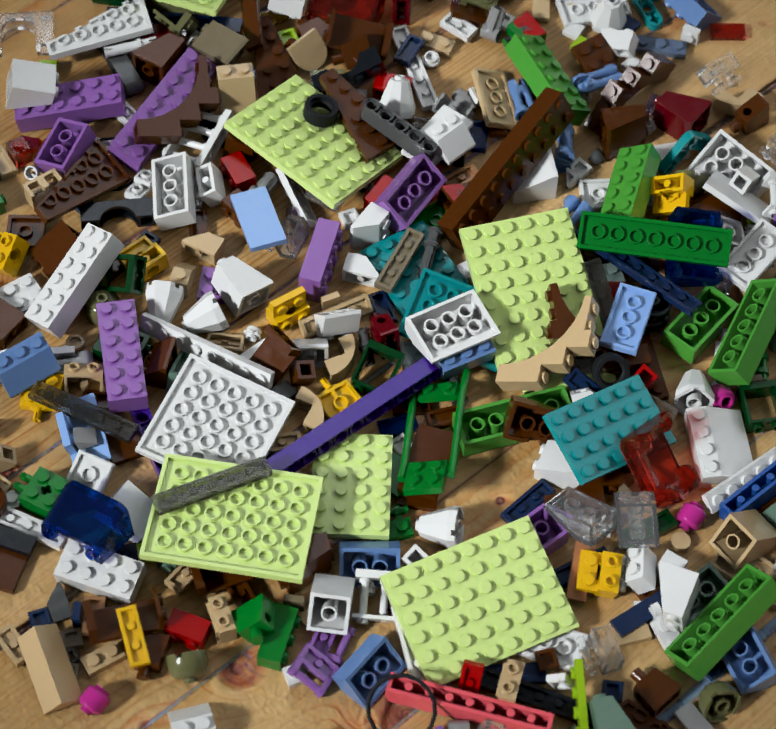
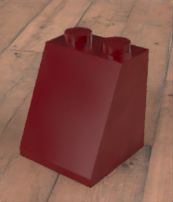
[652,91,712,140]

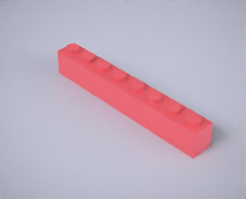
[385,672,554,729]

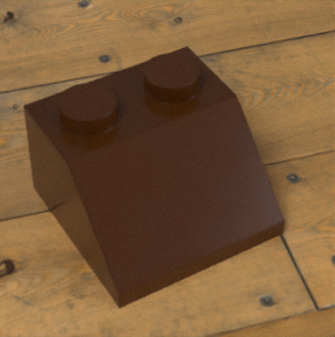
[144,337,178,389]

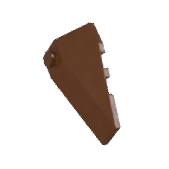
[503,394,557,442]

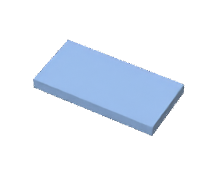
[230,186,287,252]
[599,282,657,357]

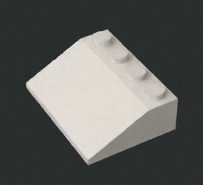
[686,129,776,214]
[404,289,501,364]
[683,406,753,488]

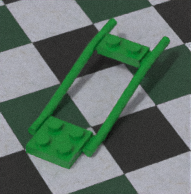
[397,368,471,496]

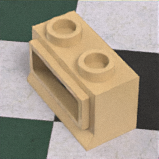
[22,168,62,209]
[64,362,104,392]
[206,593,237,645]
[495,659,525,703]

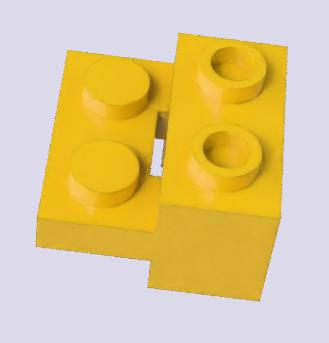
[650,172,695,216]
[0,231,30,278]
[117,235,168,282]
[266,286,310,331]
[575,549,623,599]

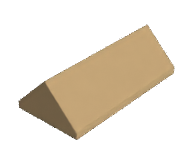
[17,623,82,716]

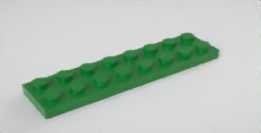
[577,211,733,268]

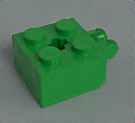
[13,466,76,525]

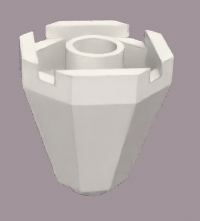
[589,0,627,33]
[380,74,416,119]
[145,280,185,323]
[181,291,230,334]
[673,369,715,416]
[415,506,464,548]

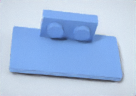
[55,393,112,464]

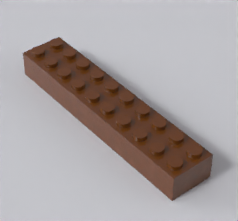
[437,87,575,251]

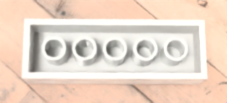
[24,223,125,339]

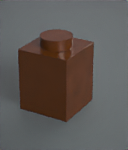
[289,360,317,386]

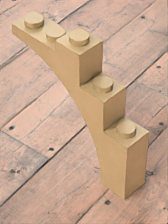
[495,296,599,391]

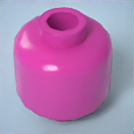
[706,384,735,409]
[676,501,706,532]
[79,684,110,716]

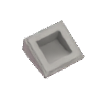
[73,427,98,450]

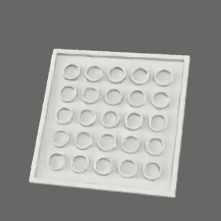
[135,353,295,467]

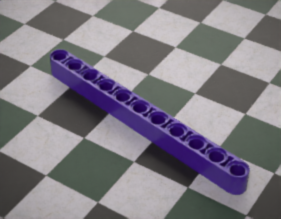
[260,357,442,473]

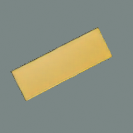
[116,604,151,669]

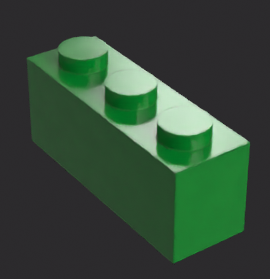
[257,602,302,671]

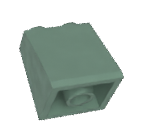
[587,693,636,729]

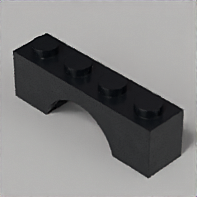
[310,45,386,95]
[80,197,156,231]

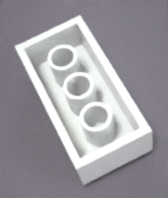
[151,151,196,231]
[53,538,147,604]

